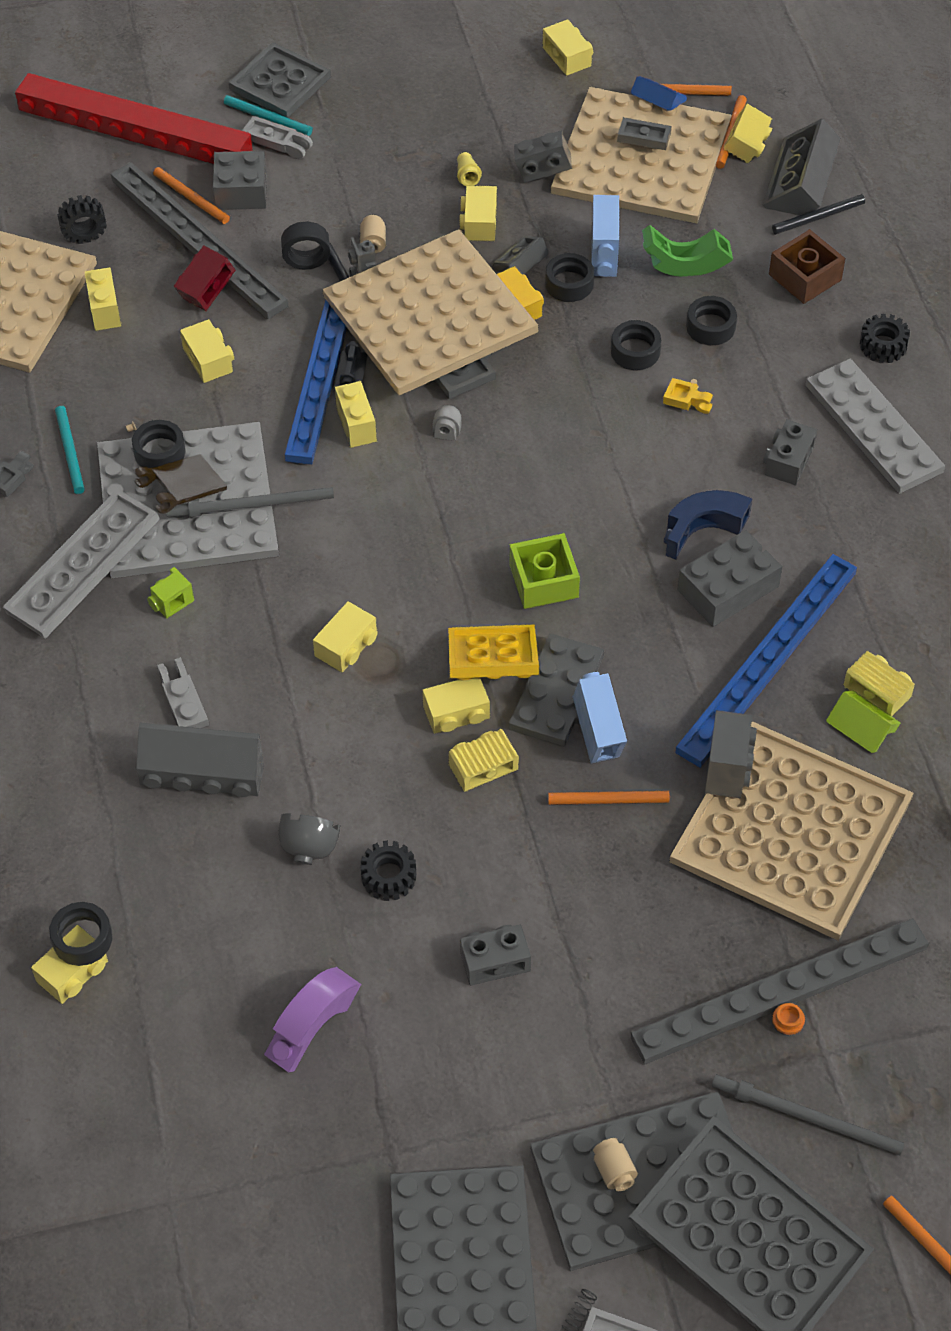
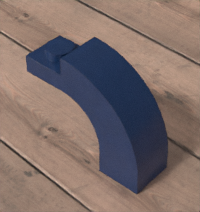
[664,490,752,560]

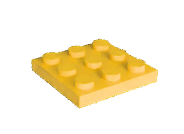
[448,624,539,680]

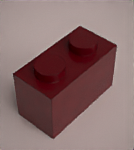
[174,245,236,311]

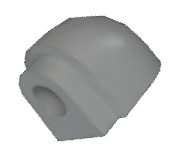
[432,405,462,441]

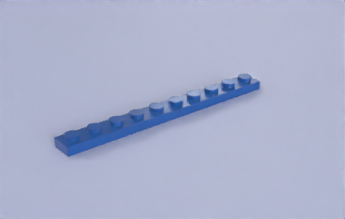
[675,554,857,768]

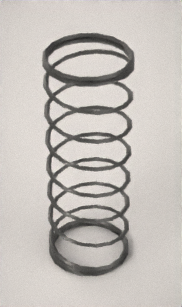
[561,1289,597,1331]

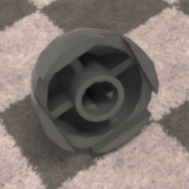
[278,813,341,865]

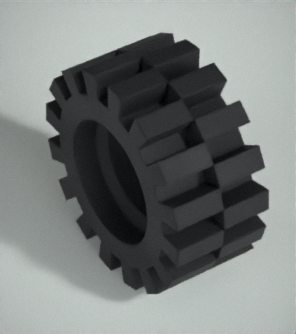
[57,195,107,244]
[860,314,910,363]
[360,840,417,901]

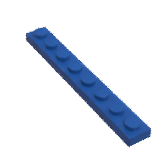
[285,300,347,465]

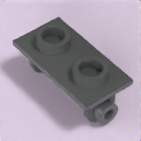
[348,237,376,277]

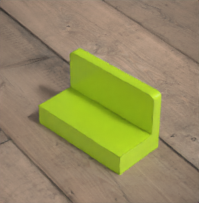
[826,690,901,753]

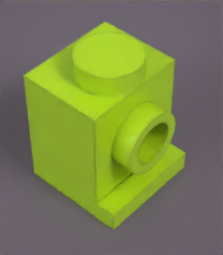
[147,567,194,618]

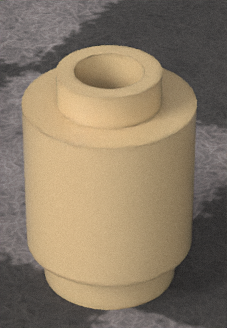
[360,215,386,253]
[593,1138,638,1191]

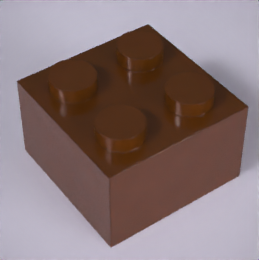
[769,229,846,304]

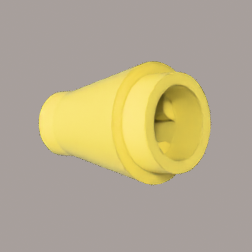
[457,152,482,186]

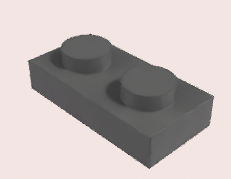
[617,117,672,150]

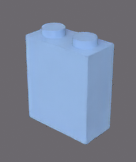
[591,195,619,277]
[573,672,627,763]

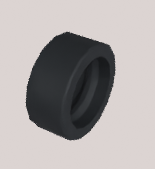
[281,221,330,270]
[545,253,594,302]
[686,296,737,346]
[611,320,662,370]
[132,419,186,468]
[49,901,113,966]

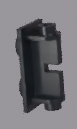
[334,341,368,392]

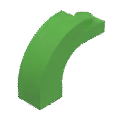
[642,225,733,277]

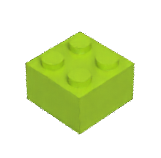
[509,533,580,609]

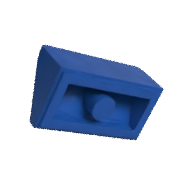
[631,76,687,110]

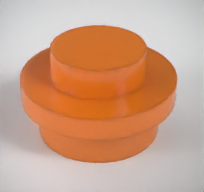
[772,1003,805,1035]

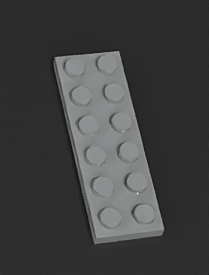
[805,358,945,494]
[3,489,160,639]

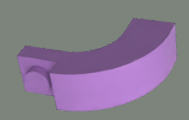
[264,967,362,1073]

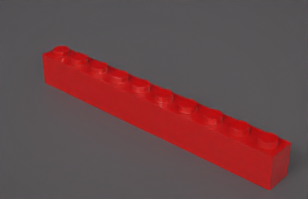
[15,73,253,164]

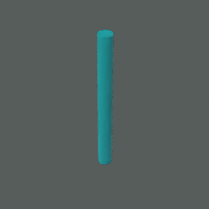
[224,95,313,136]
[55,406,85,494]

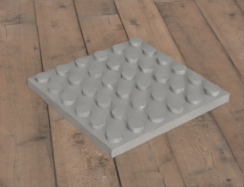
[97,422,279,578]

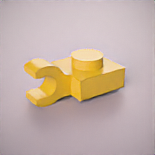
[663,378,713,414]

